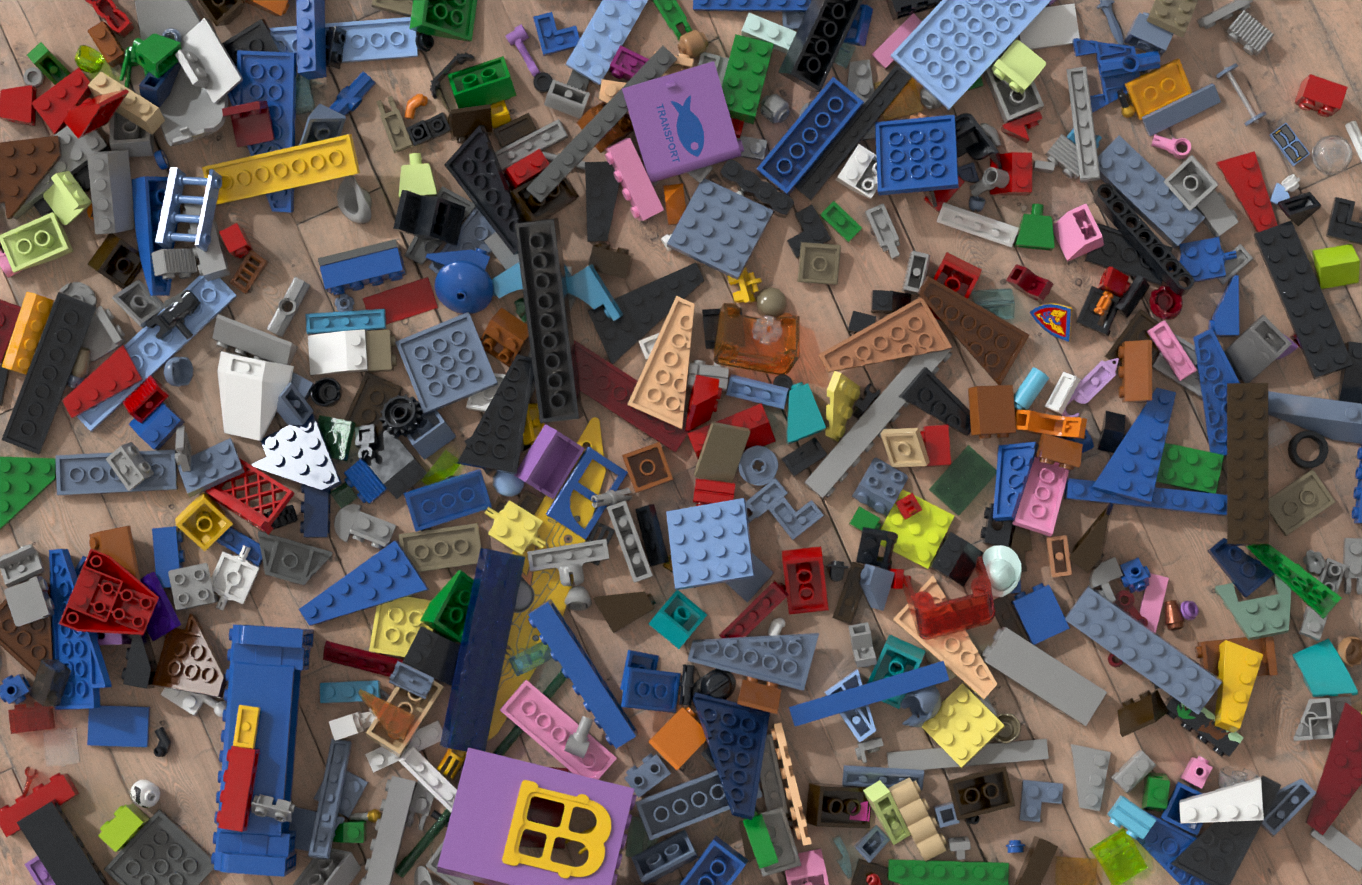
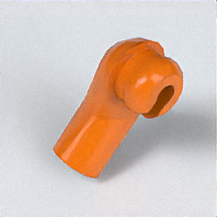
[404,94,428,120]

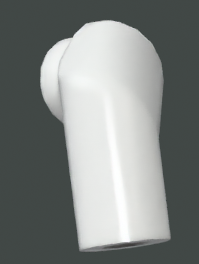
[768,618,785,636]

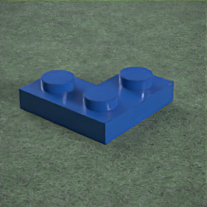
[533,12,580,56]

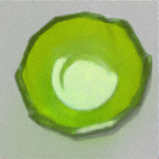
[74,45,105,74]

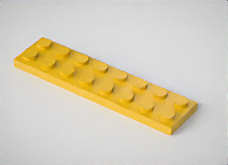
[202,134,360,205]

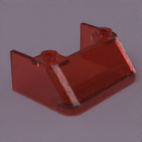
[903,556,995,640]

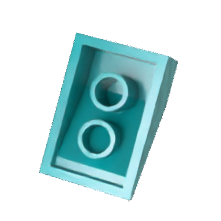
[867,634,926,709]

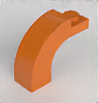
[1015,410,1087,439]

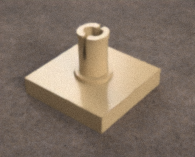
[880,428,930,467]

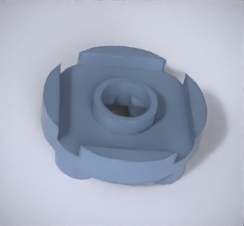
[738,445,778,486]

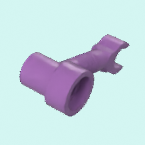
[506,24,540,77]

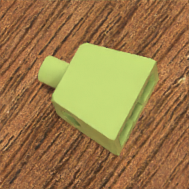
[399,153,438,198]

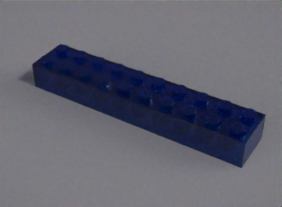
[440,548,525,752]

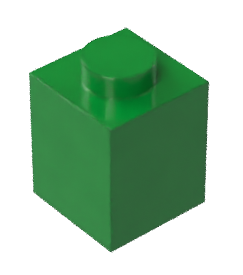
[849,506,881,532]

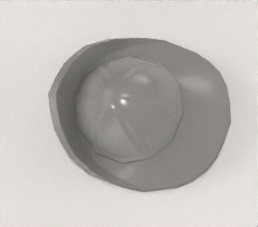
[337,175,372,224]

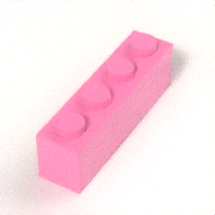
[605,138,664,221]

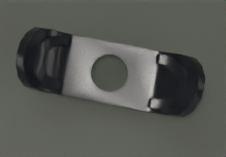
[430,52,475,99]

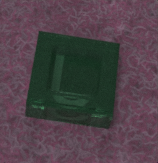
[330,482,358,509]

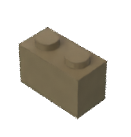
[366,330,397,373]

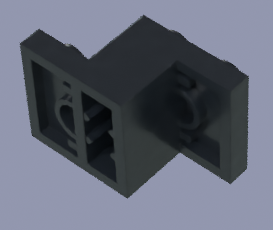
[393,190,466,245]

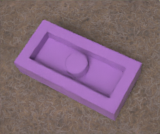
[25,856,56,885]

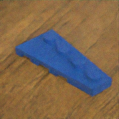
[993,442,1039,521]

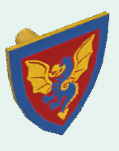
[1030,303,1073,342]

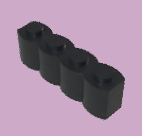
[720,159,794,218]

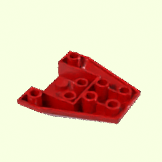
[59,549,159,635]

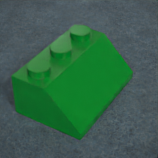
[447,56,517,109]

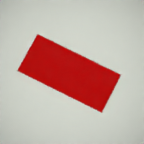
[362,277,438,325]

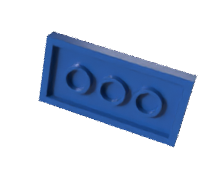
[404,469,492,532]

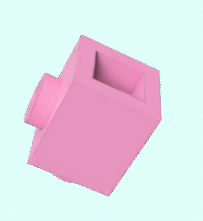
[1181,756,1213,789]

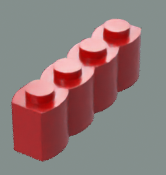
[85,0,134,37]

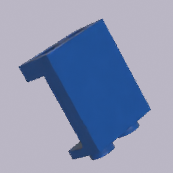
[1011,583,1070,645]

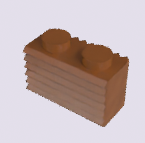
[88,21,125,68]

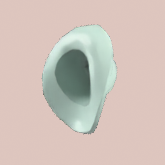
[982,545,1022,597]

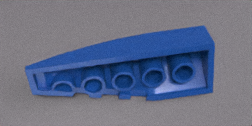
[131,176,181,296]

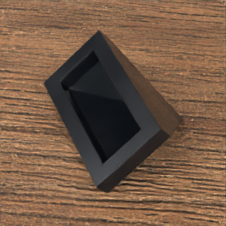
[1277,192,1321,226]

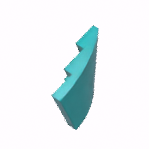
[1292,638,1358,697]

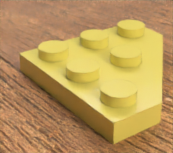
[825,371,860,442]

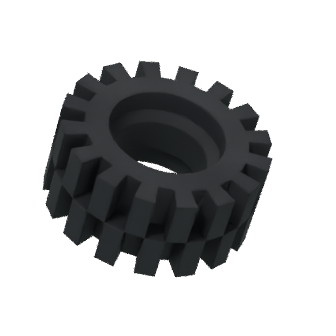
[264,505,298,530]

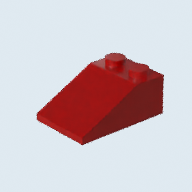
[63,89,129,139]
[927,252,982,321]
[782,546,829,615]

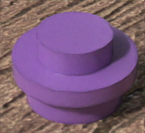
[1180,601,1199,621]

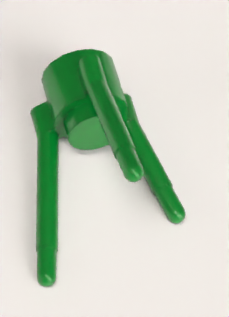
[119,46,149,89]

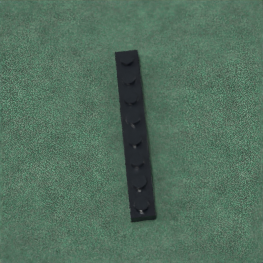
[796,64,912,201]

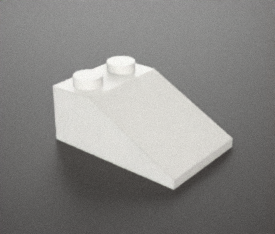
[308,330,368,375]

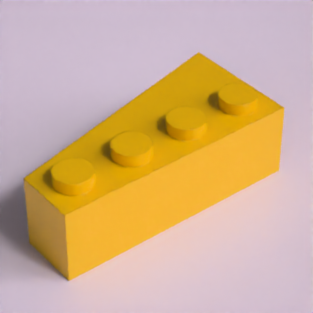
[1215,640,1263,733]

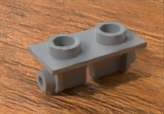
[251,794,295,822]

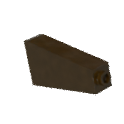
[1014,835,1058,885]

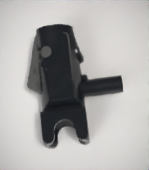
[146,290,201,340]

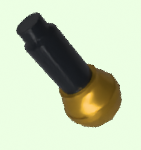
[1117,90,1135,118]

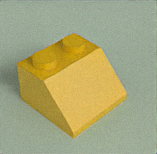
[175,491,233,551]

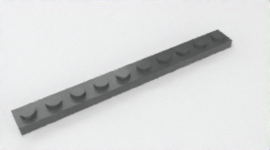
[526,45,677,203]

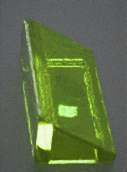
[421,450,461,485]

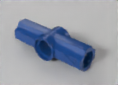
[1098,51,1161,78]
[329,71,376,116]

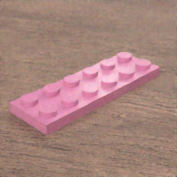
[500,679,617,780]

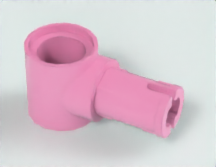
[1151,134,1191,159]

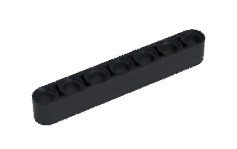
[1093,184,1194,296]

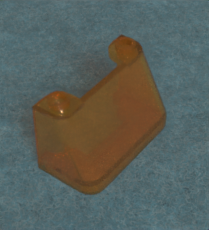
[714,303,800,375]

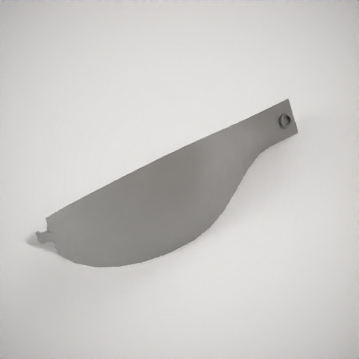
[134,0,228,147]

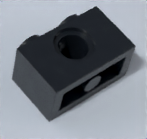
[980,503,1013,547]

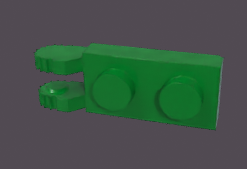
[652,0,693,41]

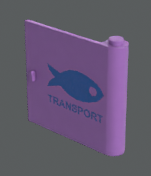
[622,61,744,183]

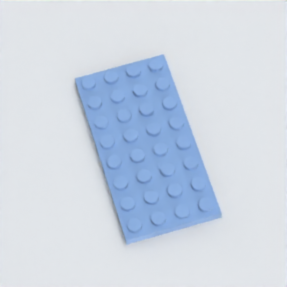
[890,0,1052,110]

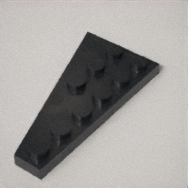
[444,125,522,255]
[588,262,704,365]
[457,355,534,475]
[1171,775,1281,885]

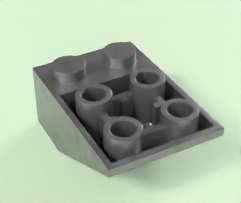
[1224,315,1292,383]

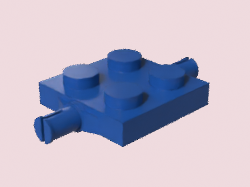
[1169,237,1237,282]

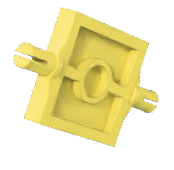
[484,500,546,556]

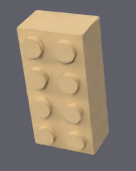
[366,666,444,758]

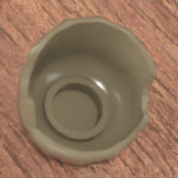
[756,287,786,320]
[994,714,1021,744]

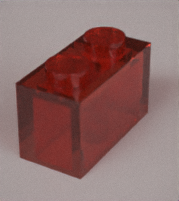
[8,701,55,734]

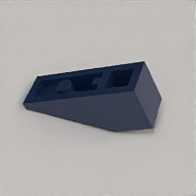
[139,62,181,108]

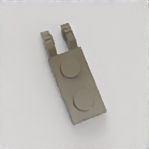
[376,96,413,153]

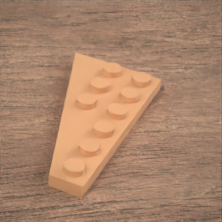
[893,576,997,700]
[771,722,811,846]

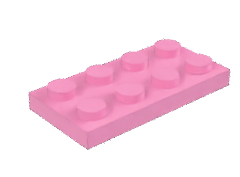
[1013,457,1069,537]

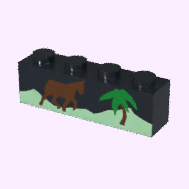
[1165,695,1244,757]

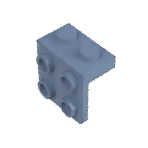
[852,458,908,516]

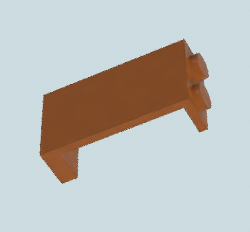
[1195,636,1278,677]

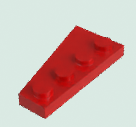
[1215,151,1277,232]
[62,345,143,418]

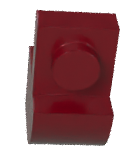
[1006,264,1054,301]

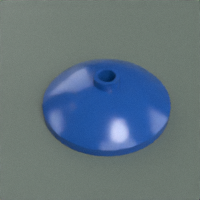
[434,261,494,314]

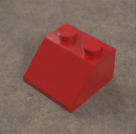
[990,152,1032,196]
[685,375,722,431]

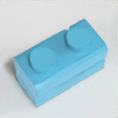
[1107,795,1156,840]

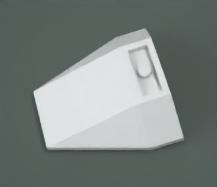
[217,351,294,441]

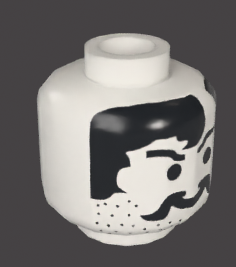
[130,780,160,808]

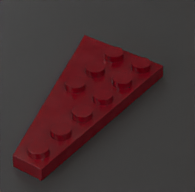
[1306,702,1362,835]

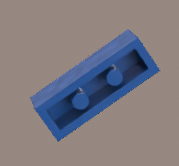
[152,526,185,588]

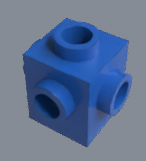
[1120,558,1151,593]
[0,674,34,705]

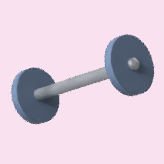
[1216,63,1267,126]

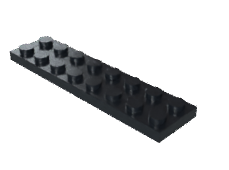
[1253,221,1353,380]
[1,292,97,454]

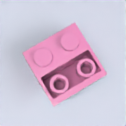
[1053,204,1104,262]
[785,849,829,885]

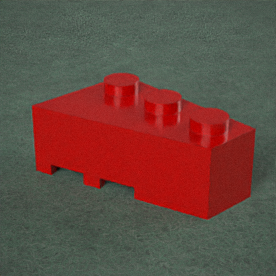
[31,68,91,134]

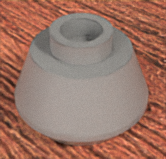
[564,586,592,611]

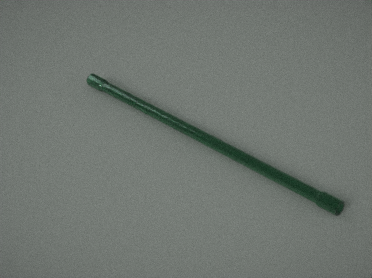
[395,667,567,878]

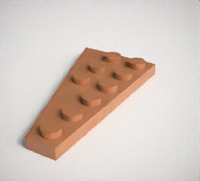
[818,297,952,373]

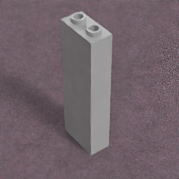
[982,627,1107,726]

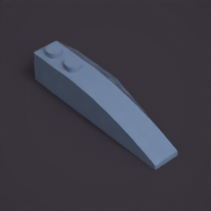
[1268,391,1362,444]

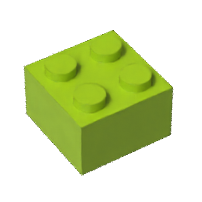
[98,803,150,852]

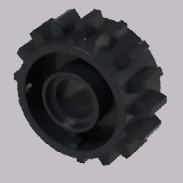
[380,394,424,437]

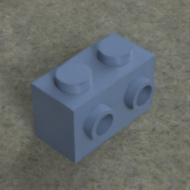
[624,753,671,798]

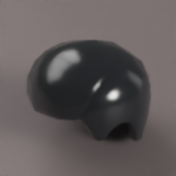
[310,377,342,408]

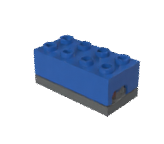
[318,239,407,296]

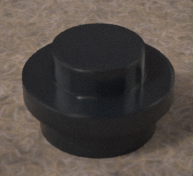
[415,33,434,52]

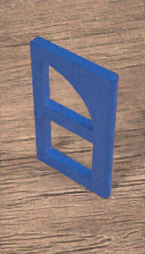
[546,447,628,540]

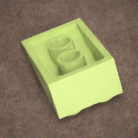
[0,212,73,273]

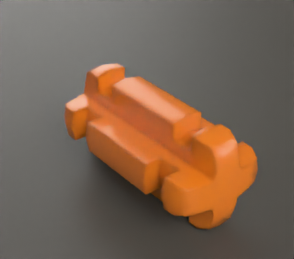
[1094,291,1114,316]

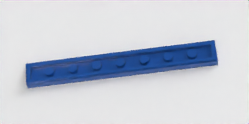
[789,661,949,727]

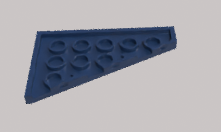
[693,692,770,820]

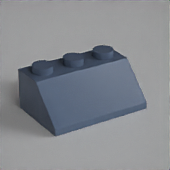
[631,829,699,885]

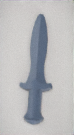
[1097,0,1124,45]

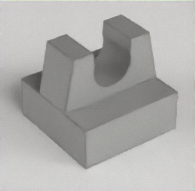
[948,836,971,860]

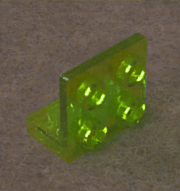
[1089,828,1147,885]

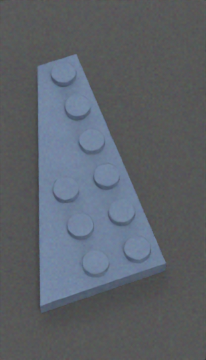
[688,633,819,691]

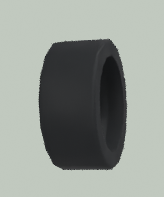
[1288,430,1329,469]

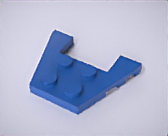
[1072,38,1140,113]

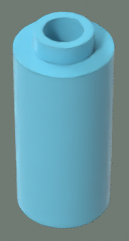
[1014,367,1049,410]

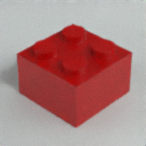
[1294,74,1348,117]

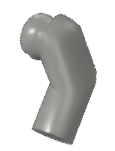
[980,123,1002,147]

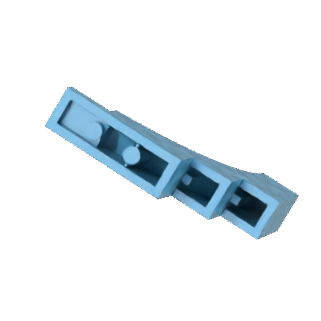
[492,262,623,321]

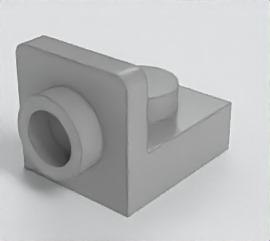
[855,737,884,763]

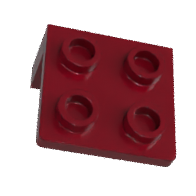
[222,101,275,147]

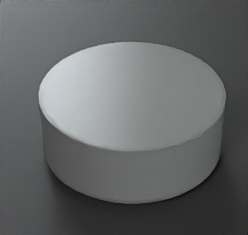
[23,67,45,88]

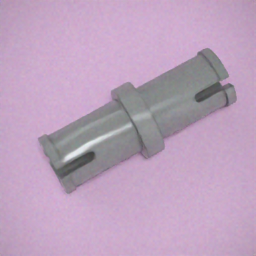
[591,488,632,508]

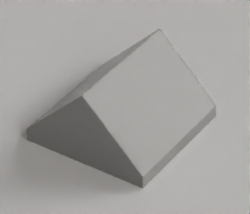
[1163,155,1219,211]
[112,279,165,328]

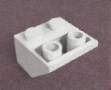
[835,144,878,199]

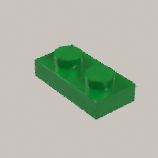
[820,201,862,243]

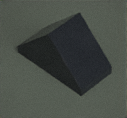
[1097,411,1125,453]

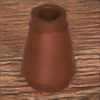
[1165,600,1185,631]

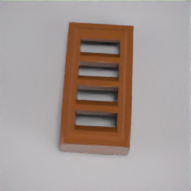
[230,250,269,294]

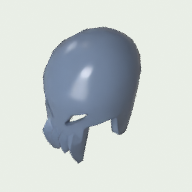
[900,685,941,727]

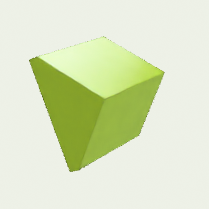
[1312,244,1360,289]

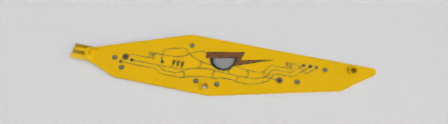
[437,417,606,780]

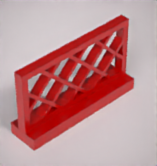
[205,459,295,535]

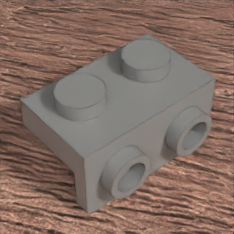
[0,544,45,588]

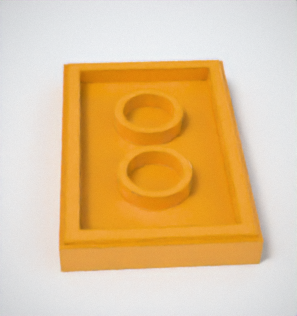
[1125,58,1193,120]

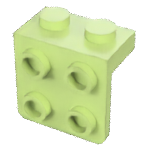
[991,40,1046,94]
[43,171,92,225]

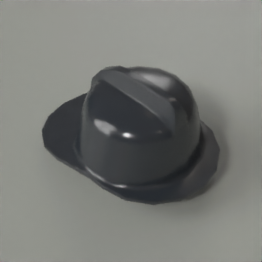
[692,668,736,703]

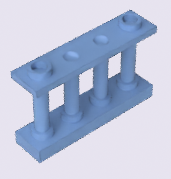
[155,167,222,252]

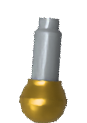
[350,809,381,823]

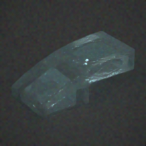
[832,835,852,879]

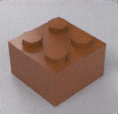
[622,442,673,494]

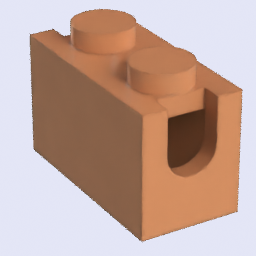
[1045,535,1072,577]

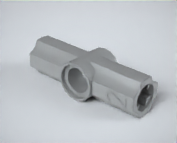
[267,277,310,337]

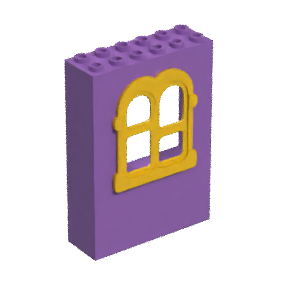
[437,748,637,885]

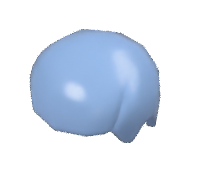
[493,471,524,497]

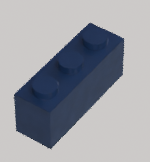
[300,485,331,538]

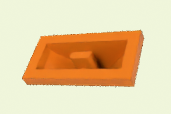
[663,183,686,225]

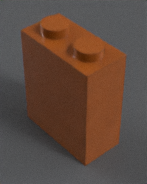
[968,385,1016,439]

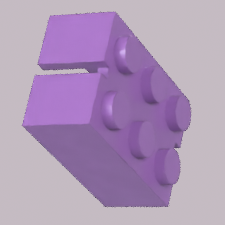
[514,424,585,499]

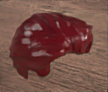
[1149,286,1183,320]

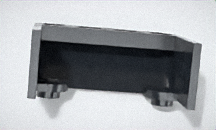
[923,113,1002,208]

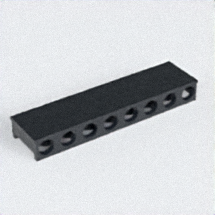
[17,799,109,885]

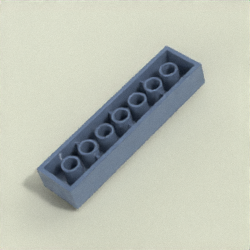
[1065,585,1222,714]

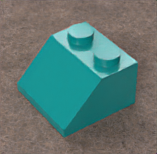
[648,590,708,649]

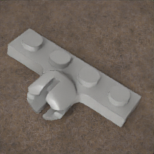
[527,539,610,586]

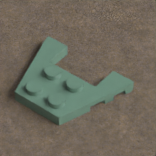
[1215,574,1291,640]

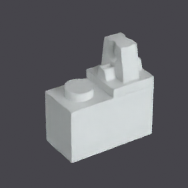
[329,711,377,741]

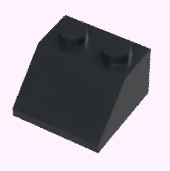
[929,532,983,587]

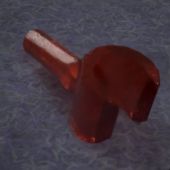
[23,766,39,795]

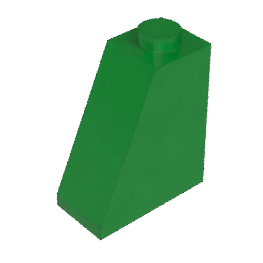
[743,811,779,869]

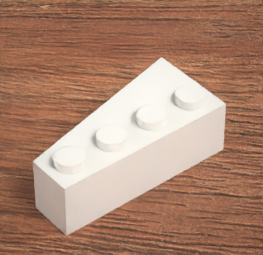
[1179,777,1264,823]

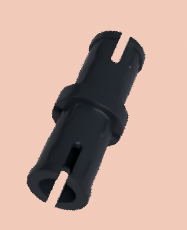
[679,664,696,706]

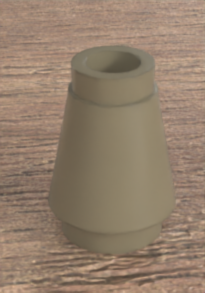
[71,347,90,378]

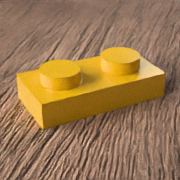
[233,705,261,749]

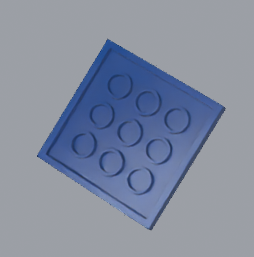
[875,115,959,196]

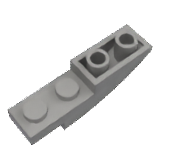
[1299,558,1346,641]

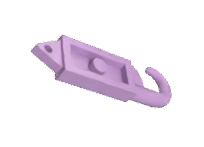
[1061,358,1119,417]

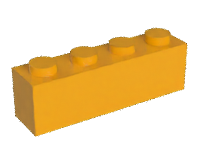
[2,292,54,375]

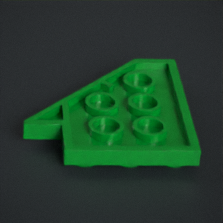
[0,457,56,530]

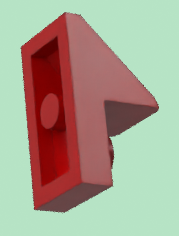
[1001,111,1042,143]

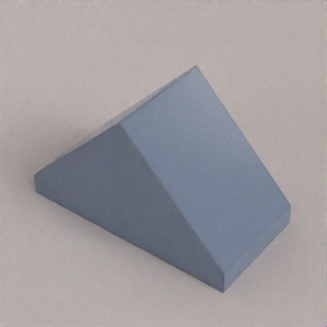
[854,825,890,863]

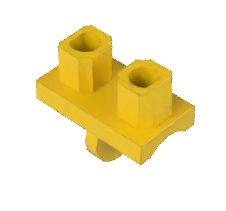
[727,267,762,303]

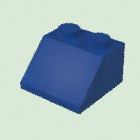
[129,402,185,450]

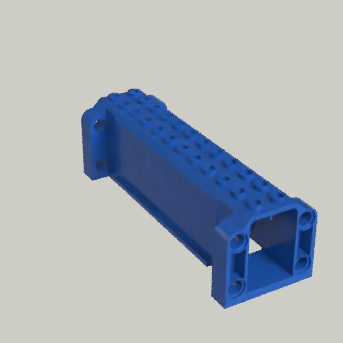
[211,625,314,877]

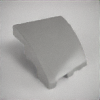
[1294,697,1351,741]

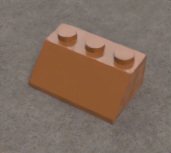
[1118,340,1152,403]
[89,526,141,582]

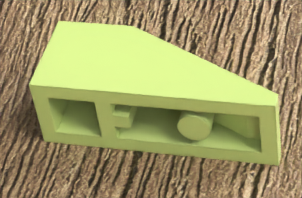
[863,780,911,845]

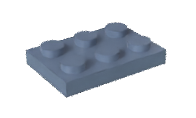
[176,438,244,497]

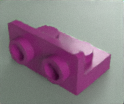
[609,45,649,81]

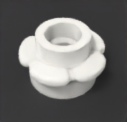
[1281,174,1300,192]

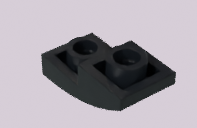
[406,112,450,146]

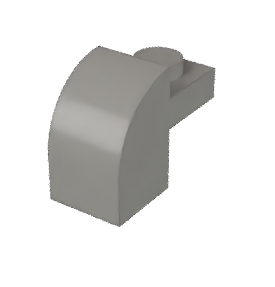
[1089,557,1123,602]
[848,622,877,668]

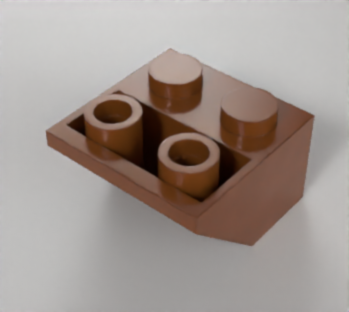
[577,102,634,153]
[480,307,529,367]
[1035,434,1083,470]

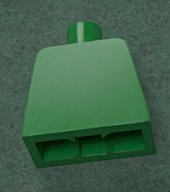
[132,34,182,78]
[1014,204,1054,251]
[1141,772,1170,812]

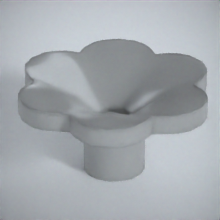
[1303,550,1326,574]

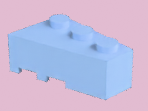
[824,669,876,742]

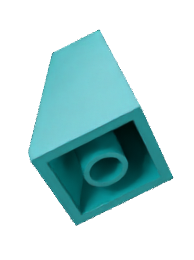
[786,382,826,445]

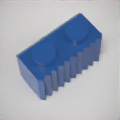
[344,459,388,504]

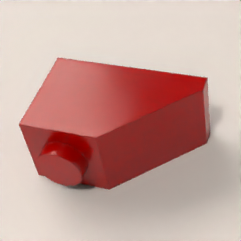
[1098,266,1130,297]

